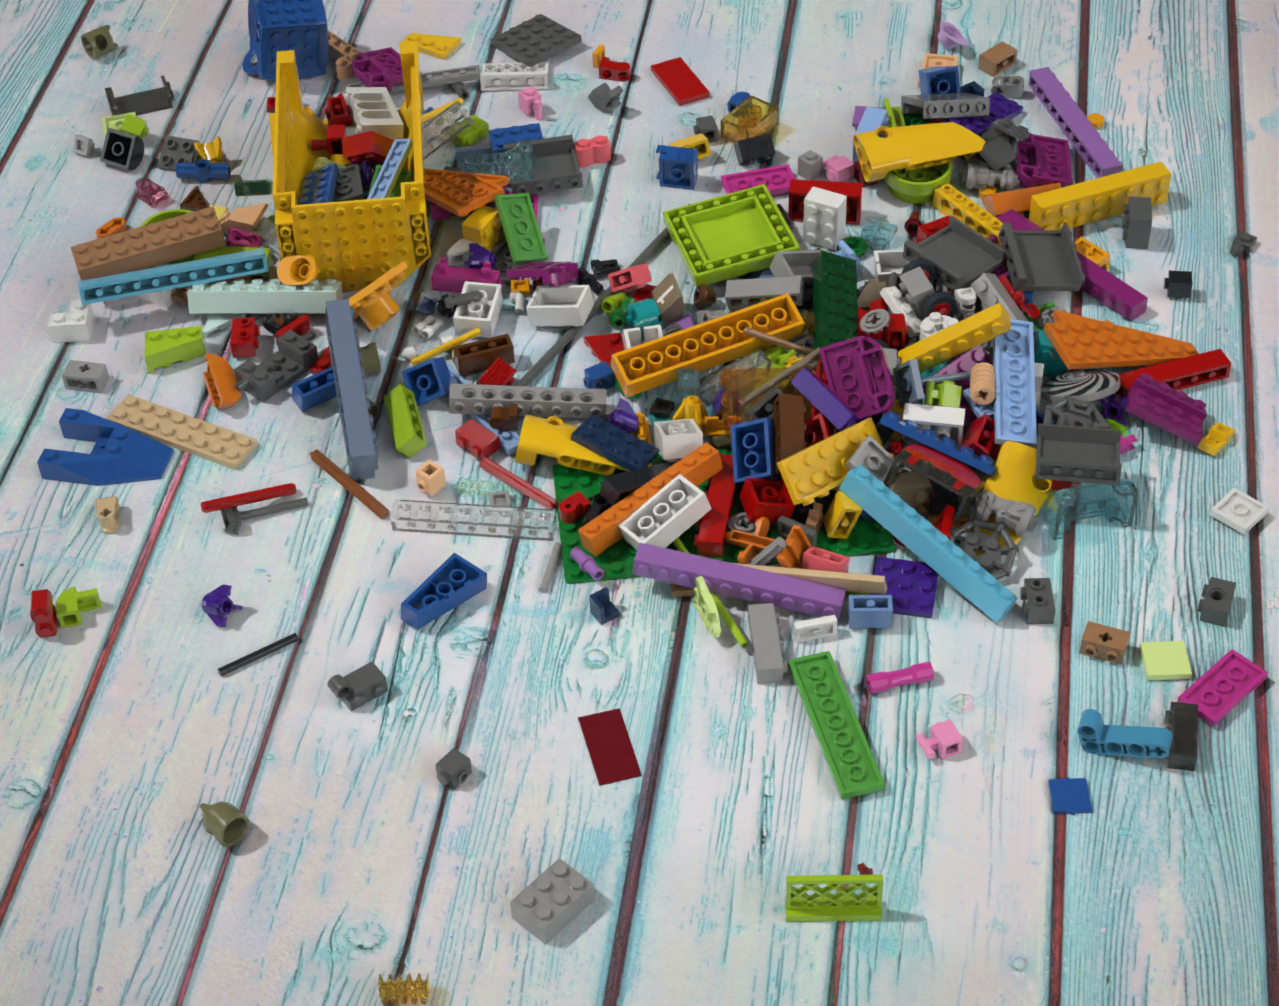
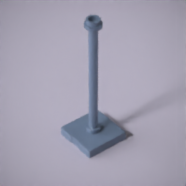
[893,359,971,407]

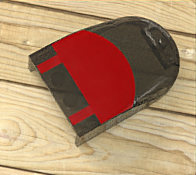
[883,443,987,524]

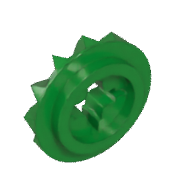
[838,237,867,258]

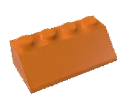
[982,183,1061,218]

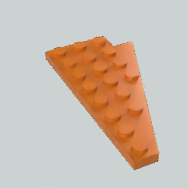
[424,168,509,217]
[1043,310,1199,370]

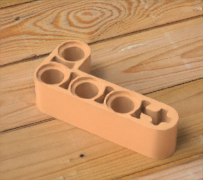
[328,31,362,80]

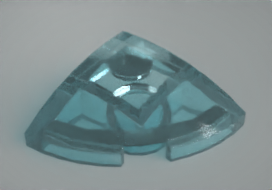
[861,223,897,254]

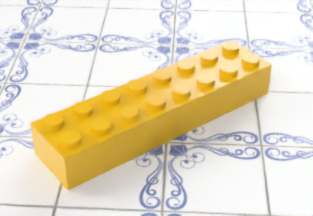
[1029,161,1172,230]

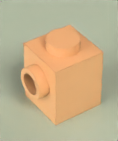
[415,460,446,496]

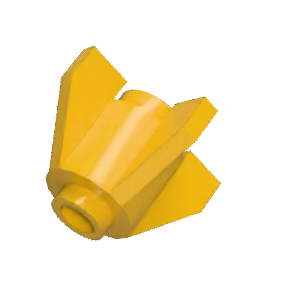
[194,136,224,163]
[673,395,708,430]

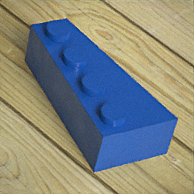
[401,553,487,630]

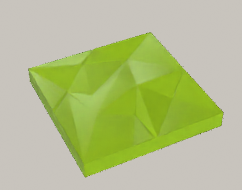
[663,184,801,288]

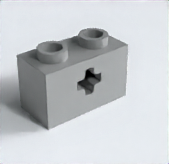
[62,360,109,393]

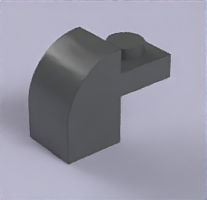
[588,82,623,113]

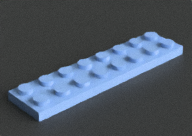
[993,319,1037,448]

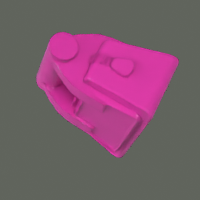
[226,227,261,248]

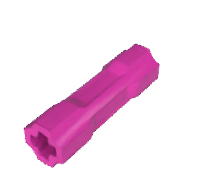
[866,661,934,694]

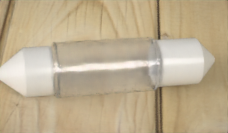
[400,335,456,360]

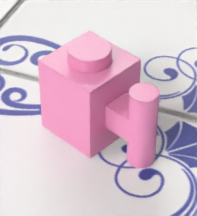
[518,86,542,120]
[823,155,855,182]
[916,719,963,760]

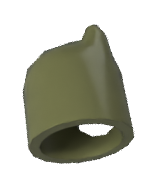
[81,25,118,59]
[357,342,381,375]
[200,801,249,847]

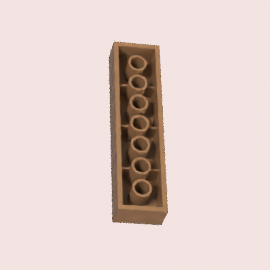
[71,206,226,281]

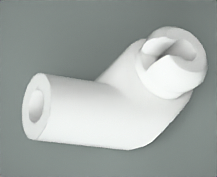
[510,291,525,313]

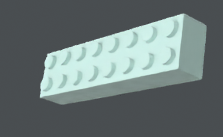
[187,279,343,314]

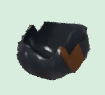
[262,313,299,335]

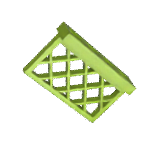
[785,875,883,922]

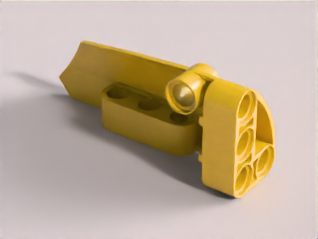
[853,122,986,182]
[515,414,652,475]
[969,441,1054,557]

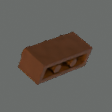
[453,334,515,376]

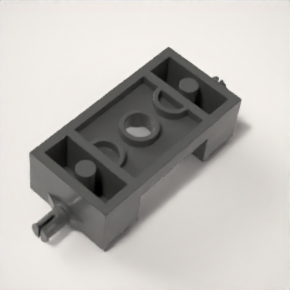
[234,330,318,403]

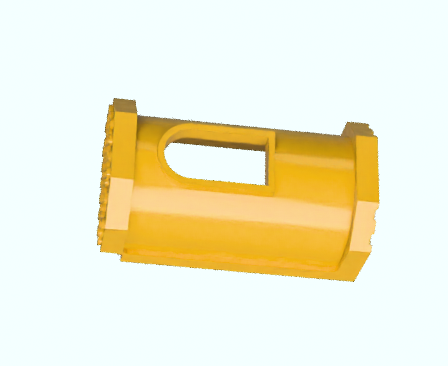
[273,40,431,291]

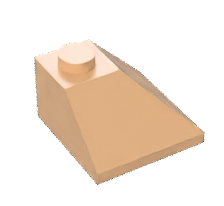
[220,203,269,235]

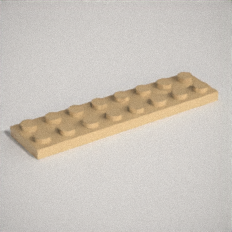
[106,394,258,470]

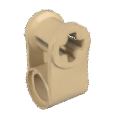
[96,496,120,534]

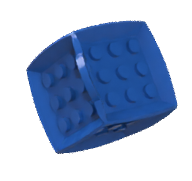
[242,0,329,80]

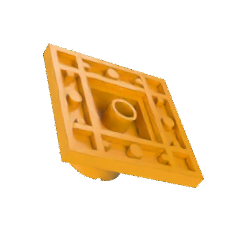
[349,261,408,332]

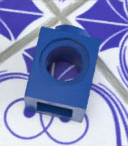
[583,361,615,390]

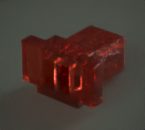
[857,863,873,875]

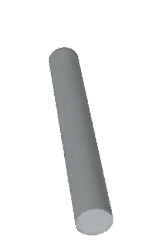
[539,542,562,593]

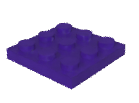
[871,557,938,618]

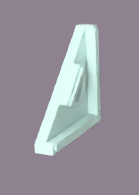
[203,313,246,337]

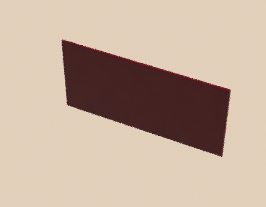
[578,708,642,786]

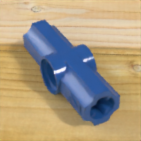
[176,159,231,183]

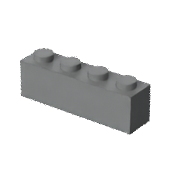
[971,273,1036,332]
[725,276,804,310]
[748,603,787,684]

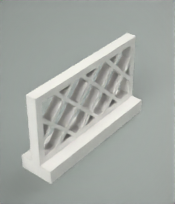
[480,62,549,91]

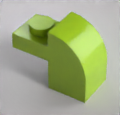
[56,587,102,629]

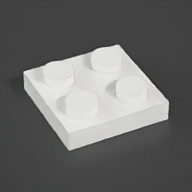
[1210,488,1269,535]

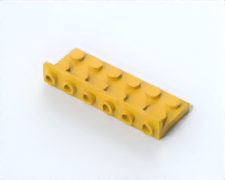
[777,417,895,506]

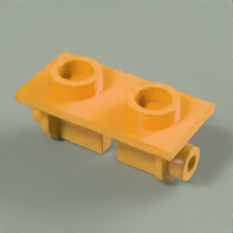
[631,412,652,445]
[701,415,740,436]

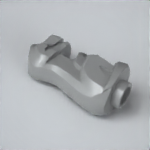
[961,163,1018,190]
[973,491,1039,538]

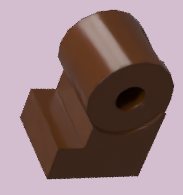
[489,404,519,430]

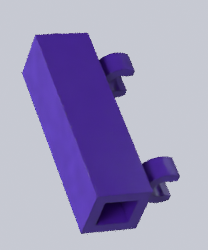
[791,367,859,431]

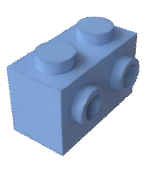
[848,595,893,628]

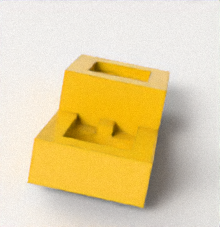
[1197,422,1236,456]

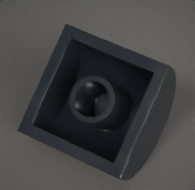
[100,128,144,170]

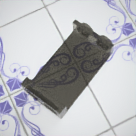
[105,75,175,116]

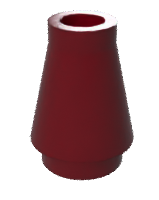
[904,212,922,235]

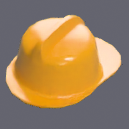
[277,255,320,285]

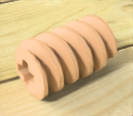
[970,363,996,405]

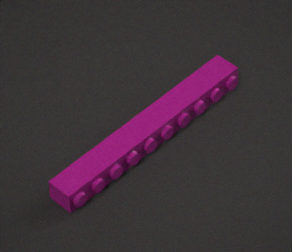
[997,209,1148,322]

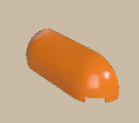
[203,353,241,409]

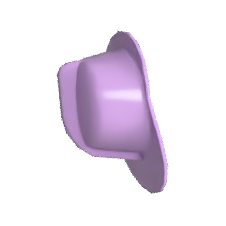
[938,21,969,50]

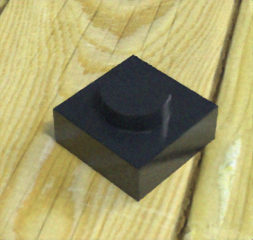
[650,398,675,420]

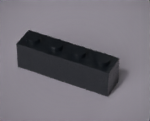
[600,461,672,506]

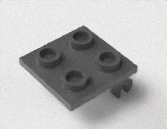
[981,118,1032,143]
[157,135,199,171]

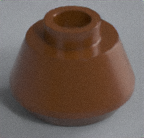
[694,284,717,309]

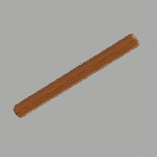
[310,449,389,519]

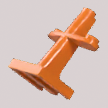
[725,517,812,569]

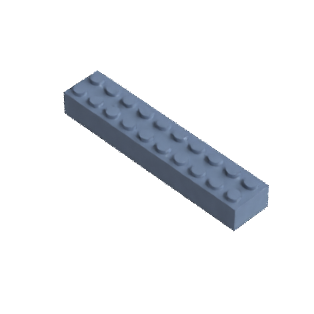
[325,299,379,480]

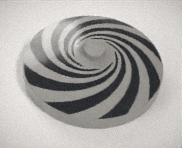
[1041,369,1121,403]

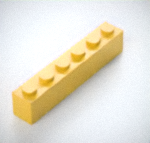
[898,302,1011,373]

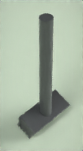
[220,497,308,535]

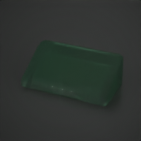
[234,179,272,196]

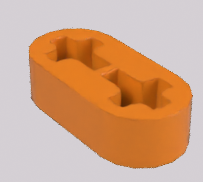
[96,217,127,239]

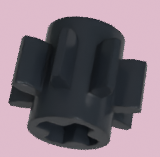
[437,294,457,318]

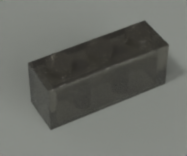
[1164,702,1198,771]

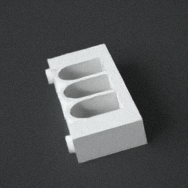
[342,87,404,140]

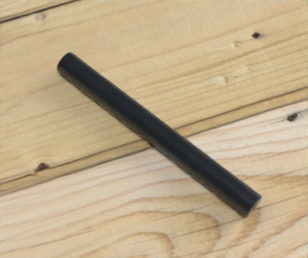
[217,633,299,676]

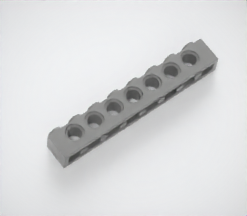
[449,384,606,419]

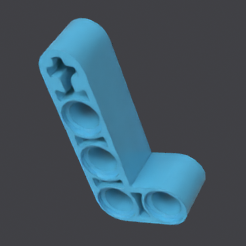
[1077,709,1173,758]

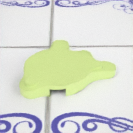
[692,576,722,638]

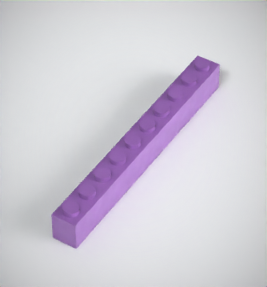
[1028,67,1123,178]
[632,543,846,621]

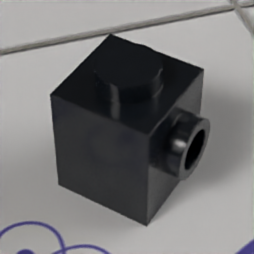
[1163,270,1193,298]

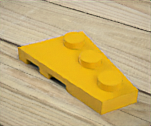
[402,33,461,60]

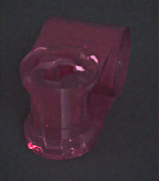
[136,178,169,208]

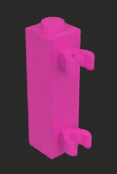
[431,257,503,293]

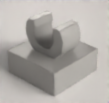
[73,135,95,156]

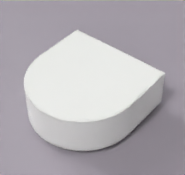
[954,287,977,305]

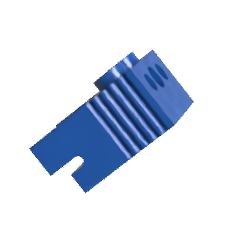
[656,145,698,190]

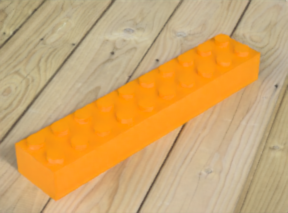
[611,293,805,398]

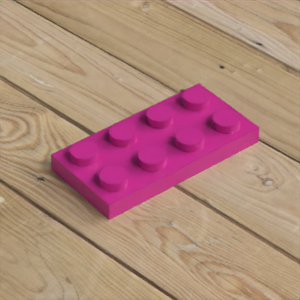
[721,164,795,196]
[1177,649,1268,727]

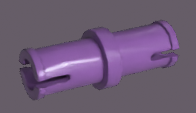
[570,547,604,581]

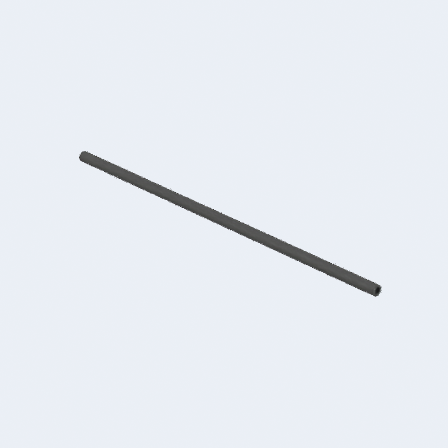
[515,204,690,386]

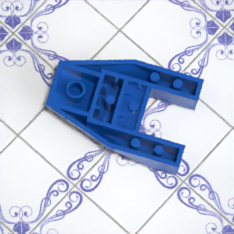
[37,408,174,486]

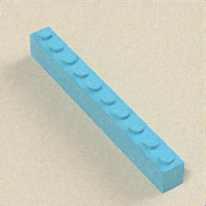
[78,248,268,305]
[839,464,1018,623]

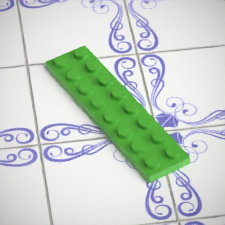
[788,651,885,800]

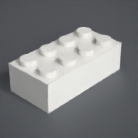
[618,474,712,550]

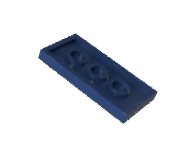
[570,414,660,471]

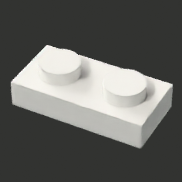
[793,615,837,643]

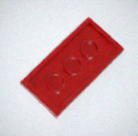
[650,57,710,106]

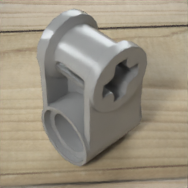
[991,75,1024,99]
[697,310,726,325]

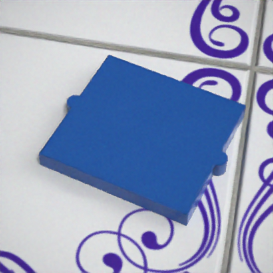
[1048,777,1092,815]

